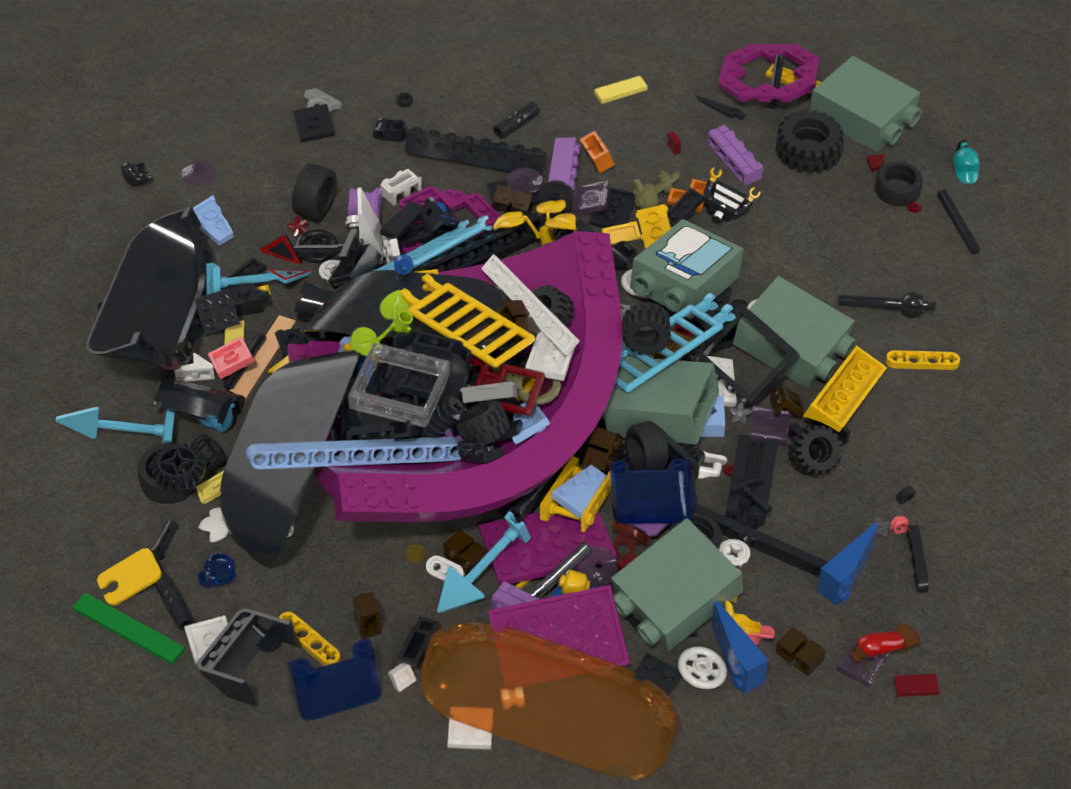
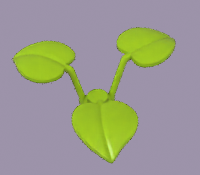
[349,290,413,357]

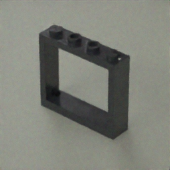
[695,304,800,407]

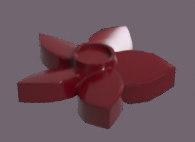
[287,215,308,237]

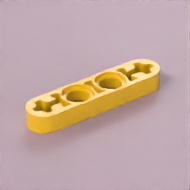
[886,350,960,370]
[279,612,341,668]

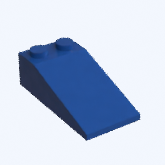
[817,523,878,605]
[712,601,768,694]

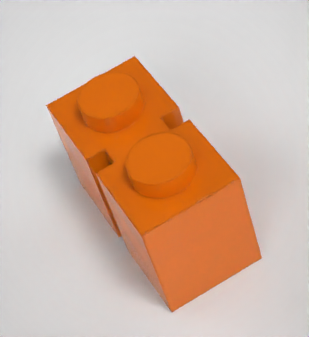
[580,131,615,173]

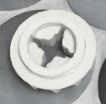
[319,259,341,283]
[719,539,750,567]

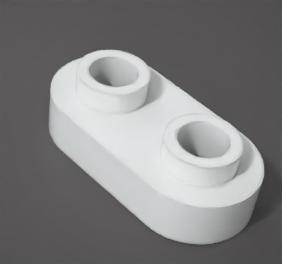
[426,556,465,582]

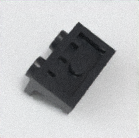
[457,441,504,463]

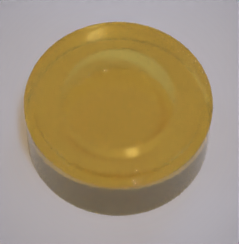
[405,544,426,564]

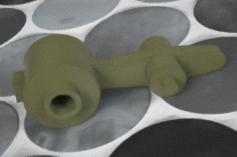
[633,171,680,210]

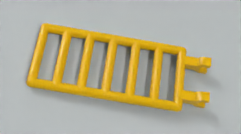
[400,274,535,368]

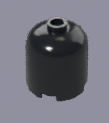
[294,282,333,321]

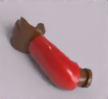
[850,624,922,663]

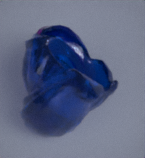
[197,553,236,588]

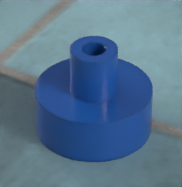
[394,255,413,275]

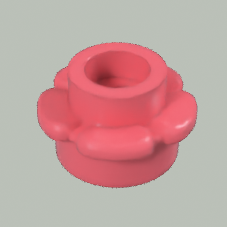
[890,516,909,534]

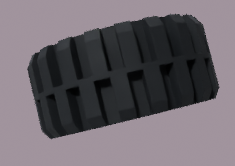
[776,110,844,174]

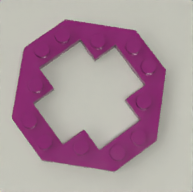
[719,44,820,102]
[397,186,500,268]

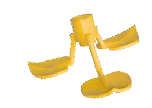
[494,200,576,246]

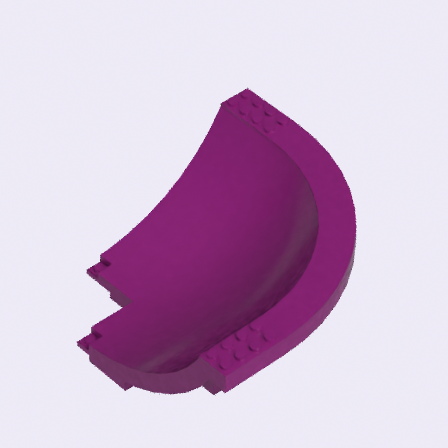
[287,231,622,522]

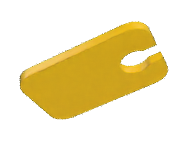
[97,548,162,606]

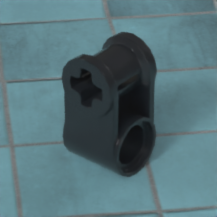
[373,118,407,142]

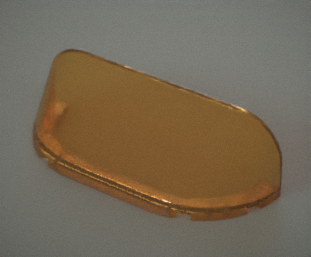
[421,623,679,780]

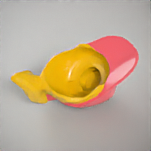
[725,601,775,646]

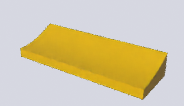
[802,345,887,432]

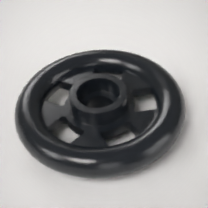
[295,229,339,263]

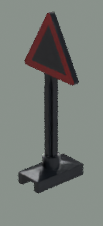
[260,229,364,269]

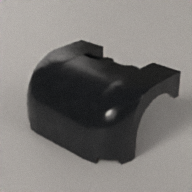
[380,330,471,407]
[331,395,421,441]

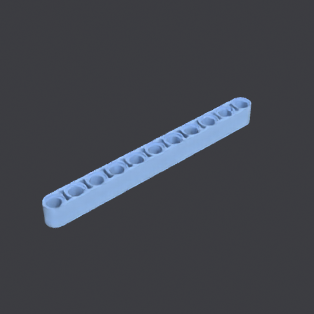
[246,437,461,469]

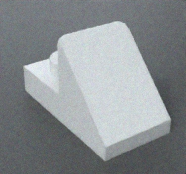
[175,353,215,382]

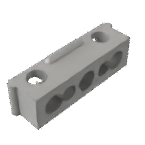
[460,381,518,403]

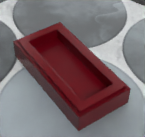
[894,674,940,697]

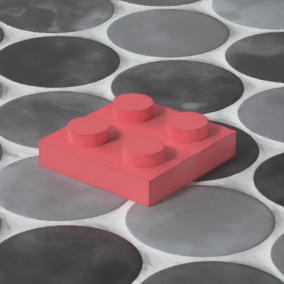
[208,336,255,379]

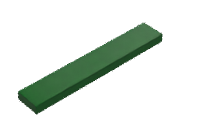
[72,593,185,666]

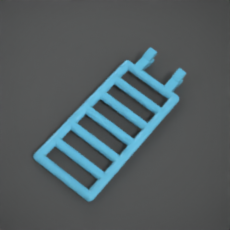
[375,215,492,271]
[615,293,736,392]

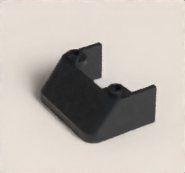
[197,609,300,706]

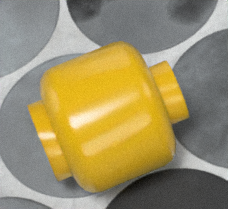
[558,570,590,595]

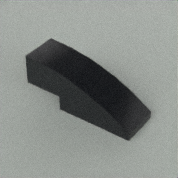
[397,616,440,667]

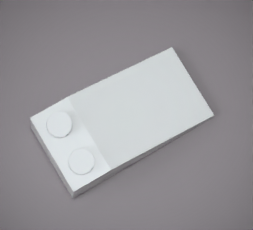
[357,188,386,264]

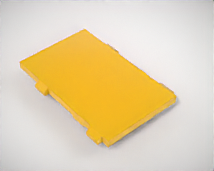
[636,204,671,249]

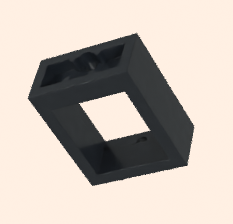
[328,243,382,291]

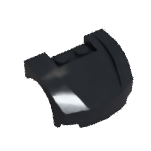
[151,377,245,424]

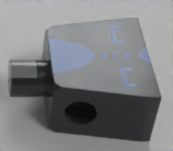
[421,197,460,236]

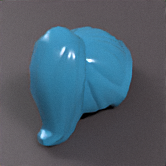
[196,403,235,433]

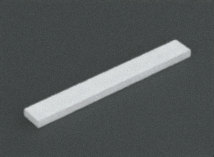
[481,254,580,356]

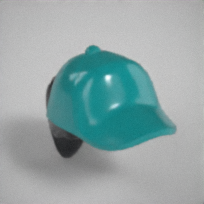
[953,140,980,184]

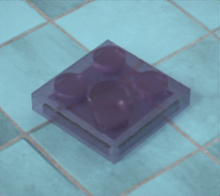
[572,181,610,215]
[748,406,791,446]

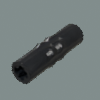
[493,102,540,139]
[154,574,194,631]

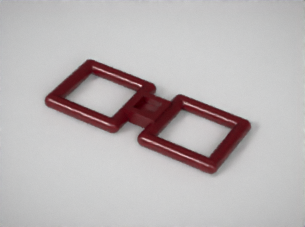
[462,356,545,416]

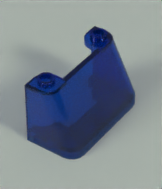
[610,459,697,524]
[287,638,382,721]

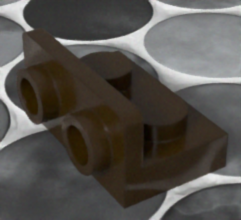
[770,384,804,417]

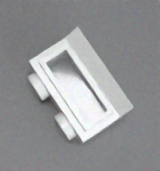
[380,169,422,206]

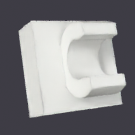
[388,663,416,692]

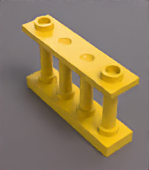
[540,456,618,532]

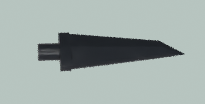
[695,95,745,120]

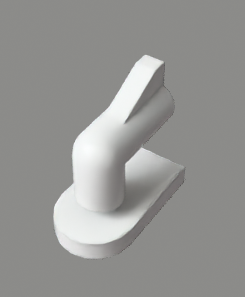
[698,451,727,479]

